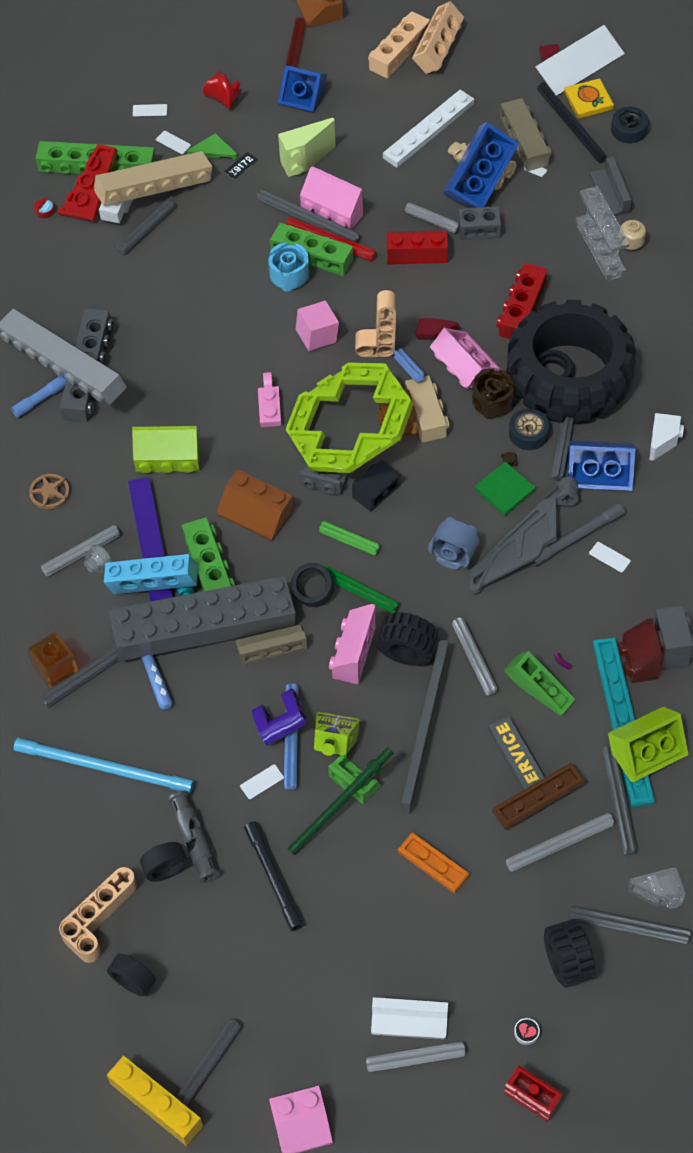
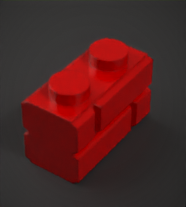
[504,1065,563,1122]

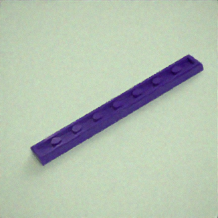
[128,477,172,601]

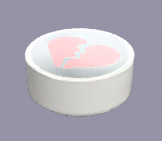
[514,1018,540,1045]

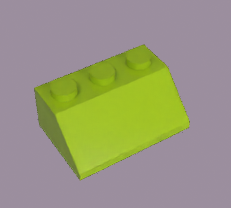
[132,426,201,473]
[608,707,689,782]

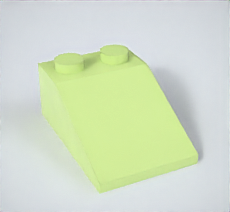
[278,118,336,177]

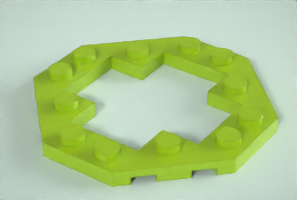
[285,363,414,473]

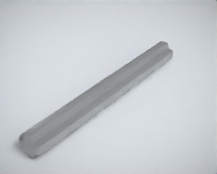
[505,813,614,872]

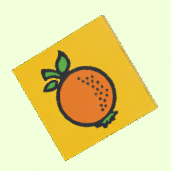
[564,78,614,119]

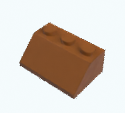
[296,0,343,28]
[216,469,294,541]

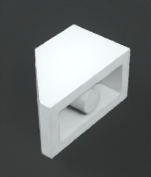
[649,413,684,460]

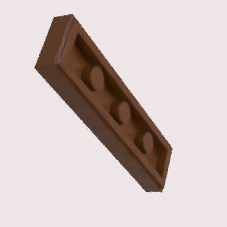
[492,763,585,830]

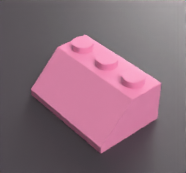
[300,166,363,230]
[430,328,502,389]
[329,604,376,685]

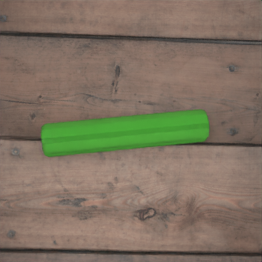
[319,521,380,555]

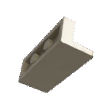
[236,625,307,665]

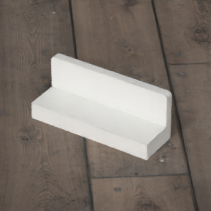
[371,997,448,1040]

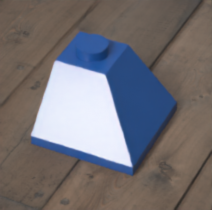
[278,65,327,112]

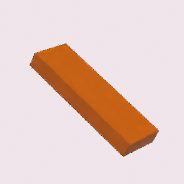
[398,832,469,894]

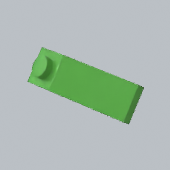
[503,651,575,716]

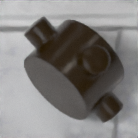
[501,452,517,467]

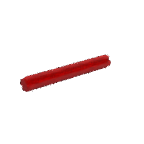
[286,217,376,261]

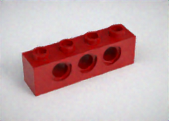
[496,263,548,339]

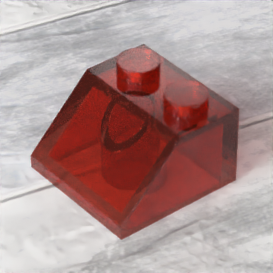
[619,618,663,683]

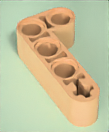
[355,290,396,357]
[59,867,137,963]

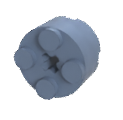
[428,517,479,570]

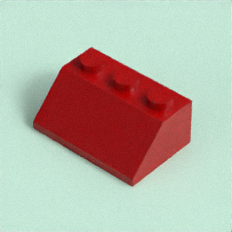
[386,230,448,265]

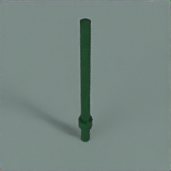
[287,747,394,855]

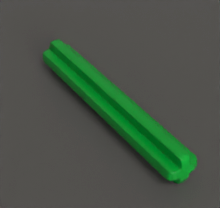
[320,565,399,613]

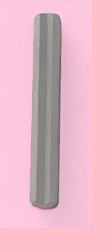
[41,525,120,576]
[452,617,497,696]
[366,1042,466,1072]

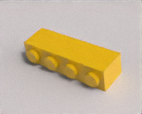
[107,1055,203,1147]

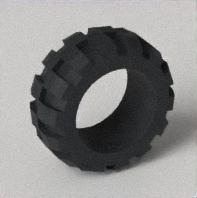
[506,299,636,424]

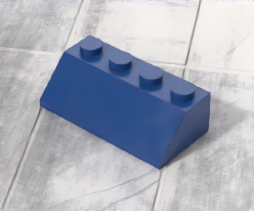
[442,122,519,208]

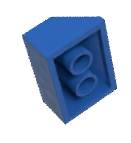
[568,441,636,491]

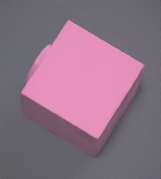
[296,300,339,351]

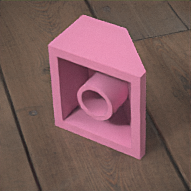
[269,1086,333,1153]

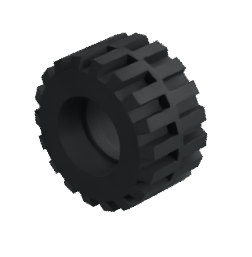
[376,612,438,666]
[544,919,596,988]

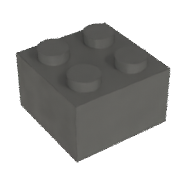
[651,606,693,671]

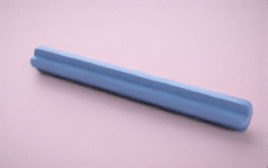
[284,683,298,790]

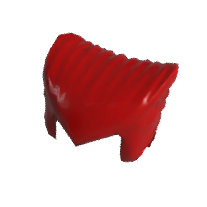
[203,71,242,110]

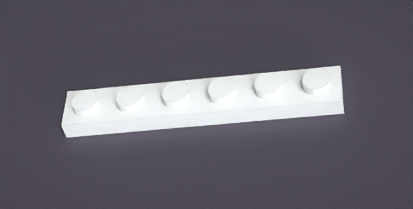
[383,90,474,168]

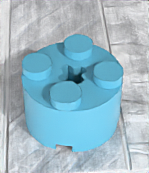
[268,242,309,292]

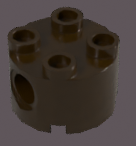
[472,368,514,419]

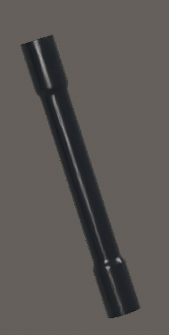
[244,821,304,931]

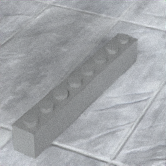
[0,309,127,405]

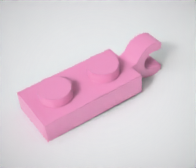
[258,372,281,427]

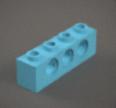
[104,554,198,594]

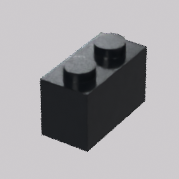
[352,459,401,512]

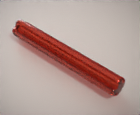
[285,17,305,67]

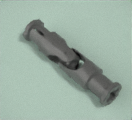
[168,790,219,883]

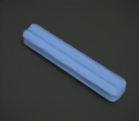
[394,348,425,382]

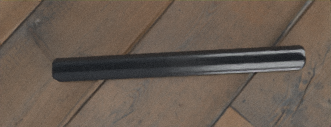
[537,82,607,163]

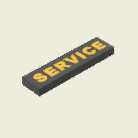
[488,717,544,790]

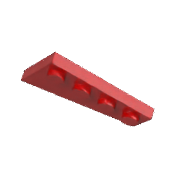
[57,144,118,222]

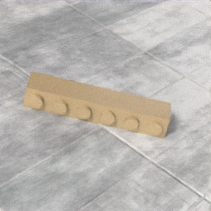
[94,151,212,206]

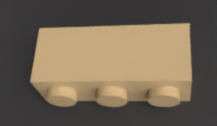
[405,375,449,443]

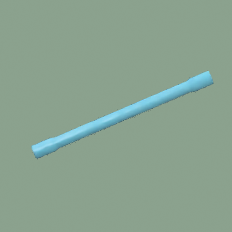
[14,738,194,794]

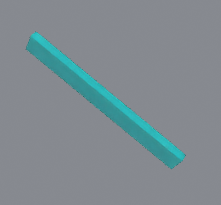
[592,637,655,808]

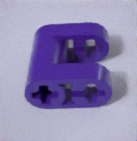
[252,688,308,746]

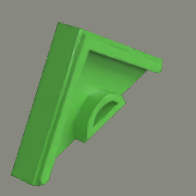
[187,133,237,160]

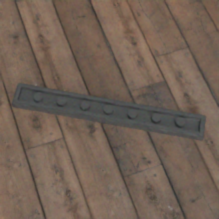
[401,640,448,814]

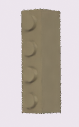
[500,98,551,172]

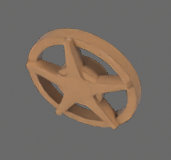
[29,474,70,510]

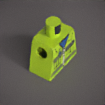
[314,712,360,756]

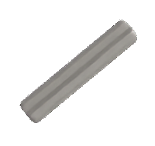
[405,203,459,233]

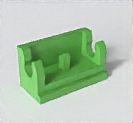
[328,755,381,805]

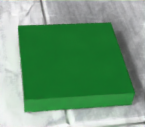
[474,462,536,516]

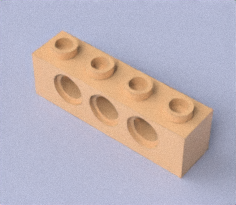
[412,1,464,74]
[368,11,430,79]

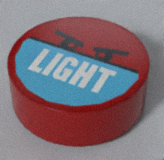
[34,198,55,218]

